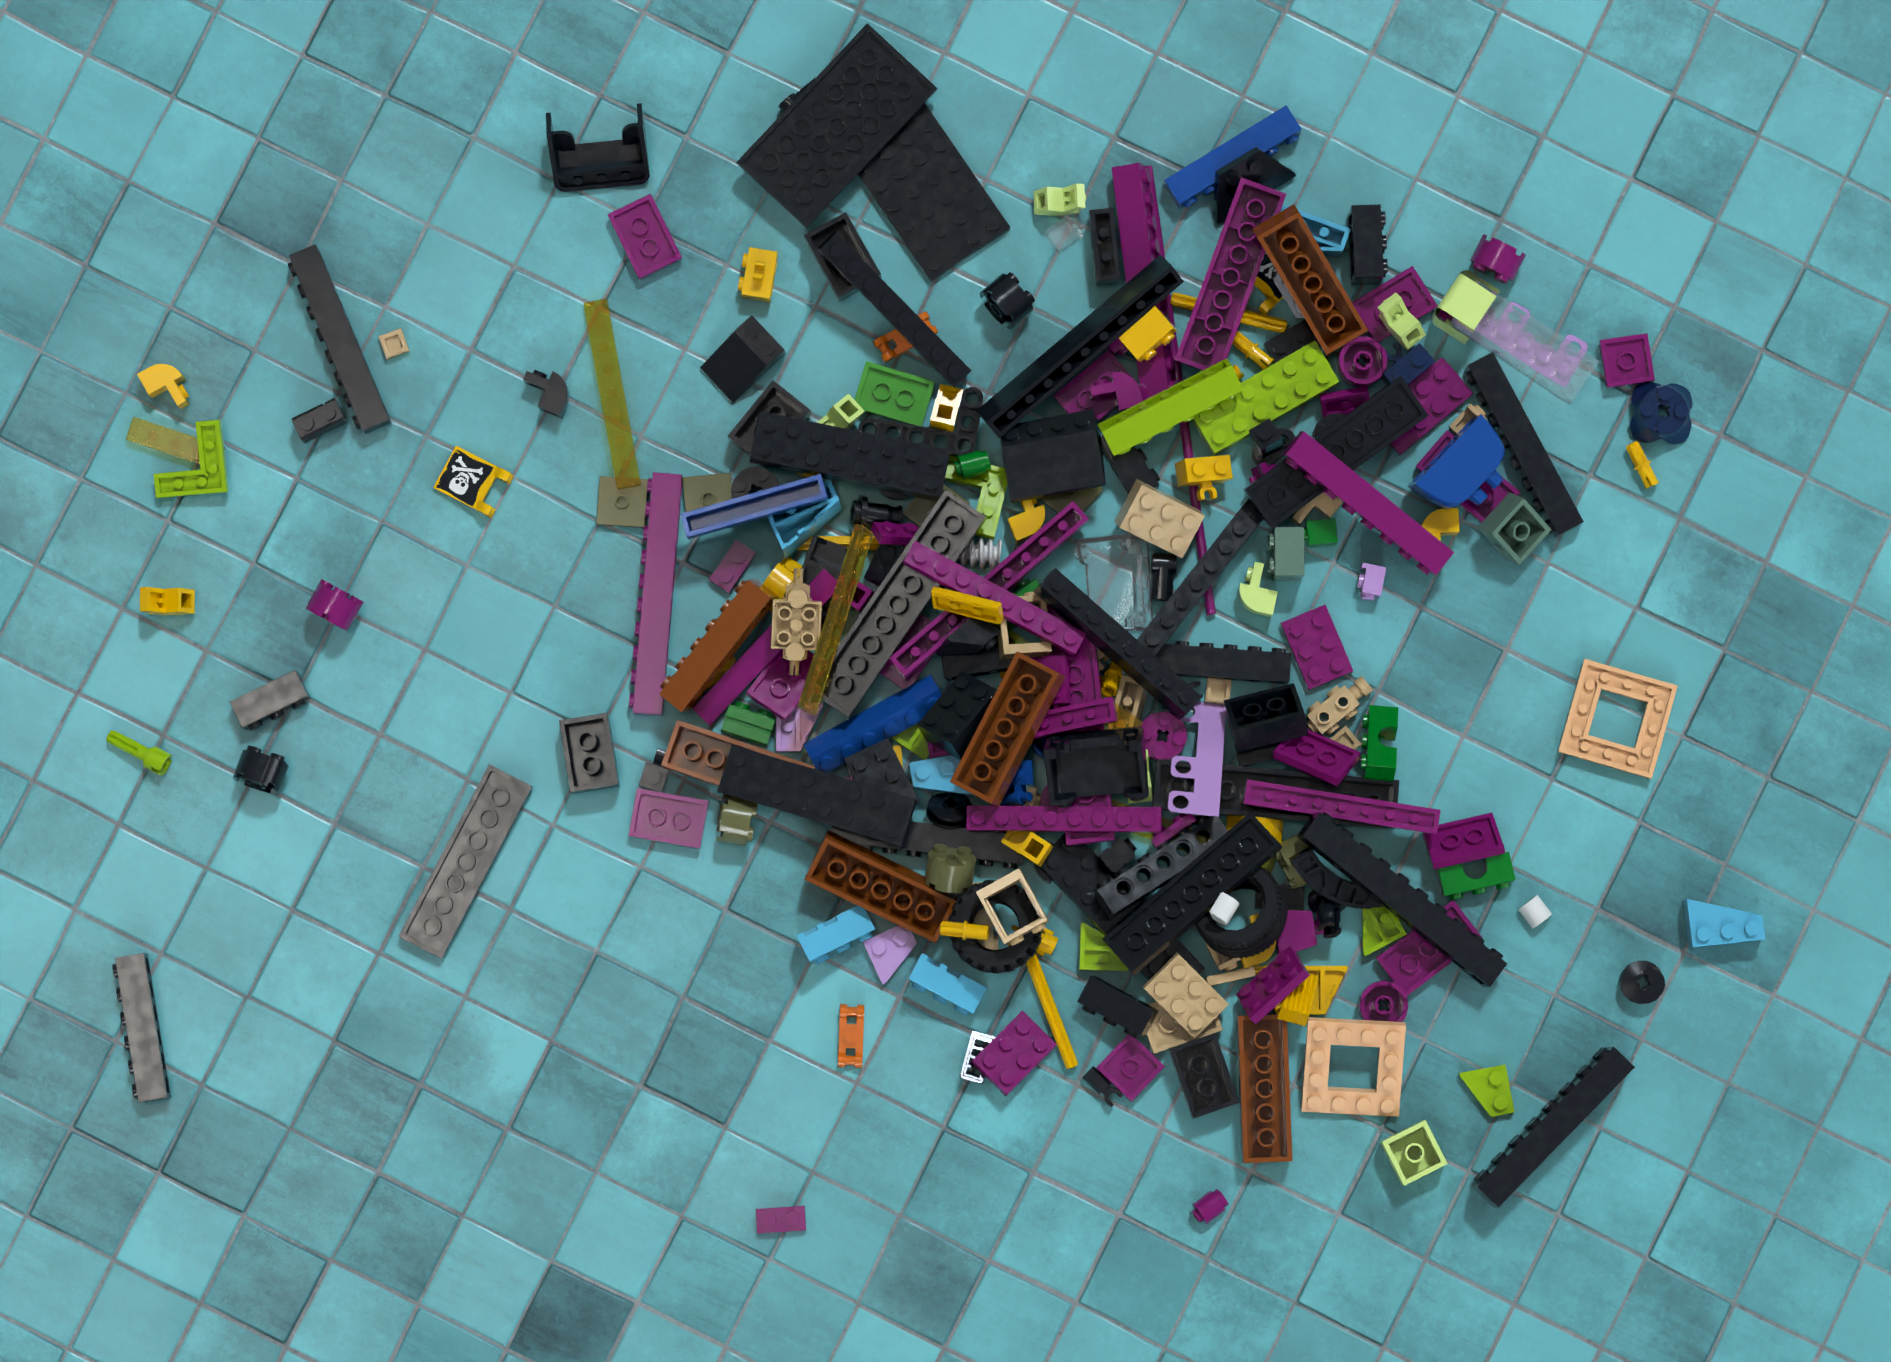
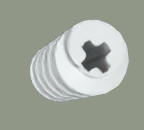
[960,537,1002,570]

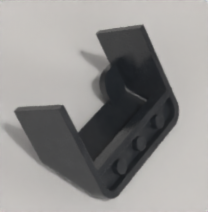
[546,103,650,192]

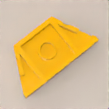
[1253,965,1348,1015]

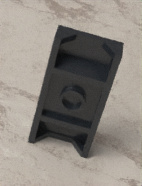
[798,536,860,643]

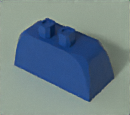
[1407,414,1505,509]

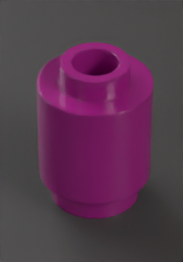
[1191,1189,1229,1224]

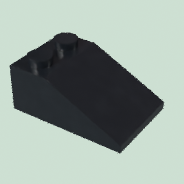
[700,315,785,403]

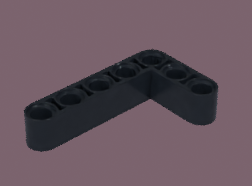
[859,387,983,457]

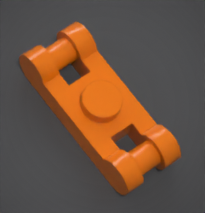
[873,311,938,363]
[838,1004,864,1068]

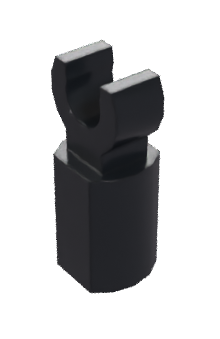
[1082,1066,1123,1107]

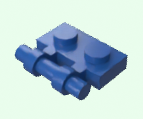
[991,760,1034,806]

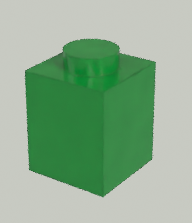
[1304,518,1338,548]

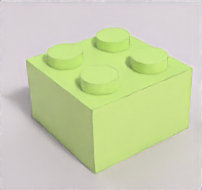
[1380,1120,1448,1186]

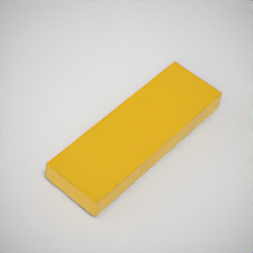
[931,586,1004,625]

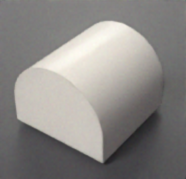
[1210,892,1240,925]
[1518,895,1552,929]

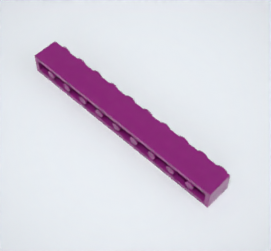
[1112,163,1177,401]
[629,472,683,716]
[889,501,1089,679]

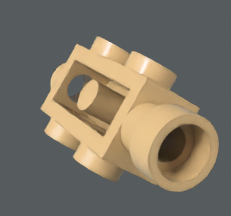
[1306,676,1373,736]

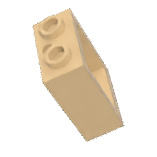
[996,592,1052,660]
[976,868,1049,946]

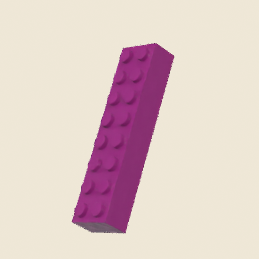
[1174,177,1286,371]

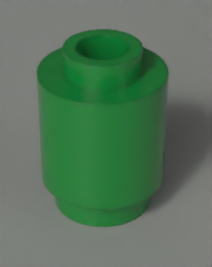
[954,450,991,479]

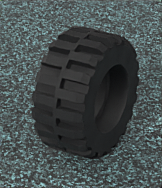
[948,880,1043,974]

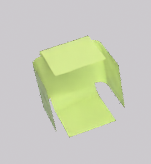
[1432,270,1500,345]

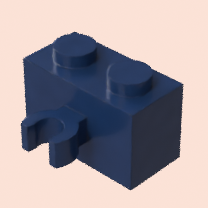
[1381,342,1435,385]

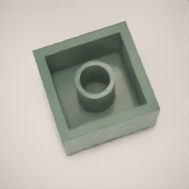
[1477,493,1551,565]
[1267,527,1304,581]

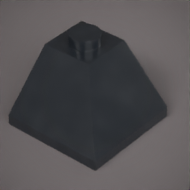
[936,618,1001,656]

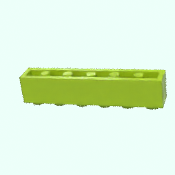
[1097,358,1243,456]

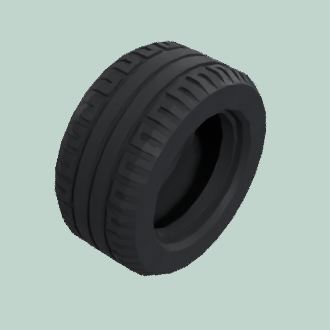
[1194,867,1288,958]

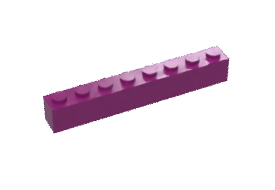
[1283,431,1454,576]

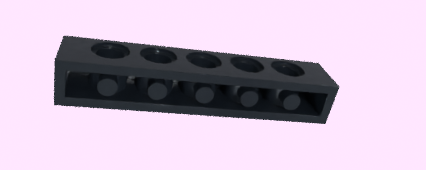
[1094,816,1228,920]

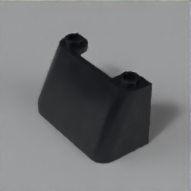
[1043,727,1149,808]

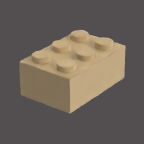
[1114,479,1205,558]

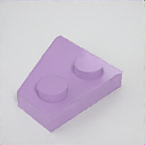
[776,703,823,752]
[863,925,917,984]

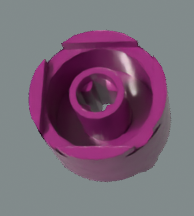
[1470,234,1526,284]
[1337,336,1387,388]
[305,579,364,631]
[1140,711,1187,761]
[1357,981,1408,1022]

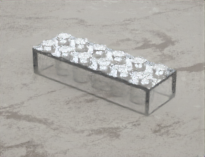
[1449,281,1599,404]

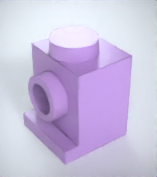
[1357,563,1386,601]

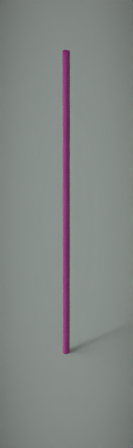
[1146,165,1216,615]

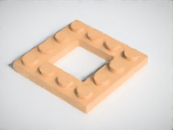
[1557,659,1678,779]
[1301,1017,1406,1117]

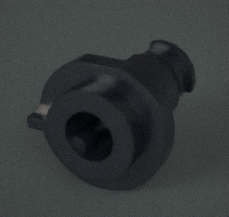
[850,495,902,534]
[1308,890,1346,938]

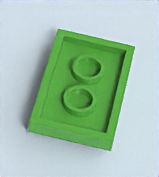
[854,361,935,427]

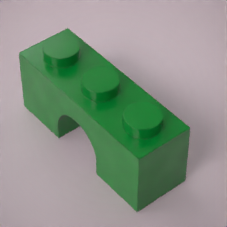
[1360,705,1398,781]
[1436,852,1516,901]

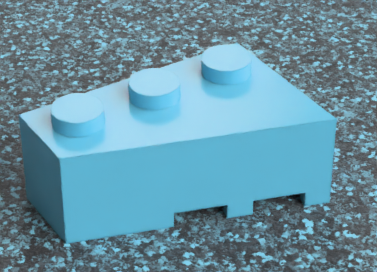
[1265,205,1351,256]
[767,479,842,559]
[909,755,977,797]
[1683,899,1765,948]
[796,905,875,965]
[909,953,987,1016]

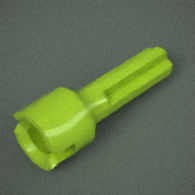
[106,730,172,776]

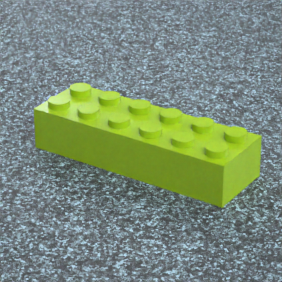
[1191,340,1340,456]

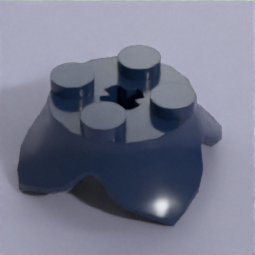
[1630,382,1692,444]

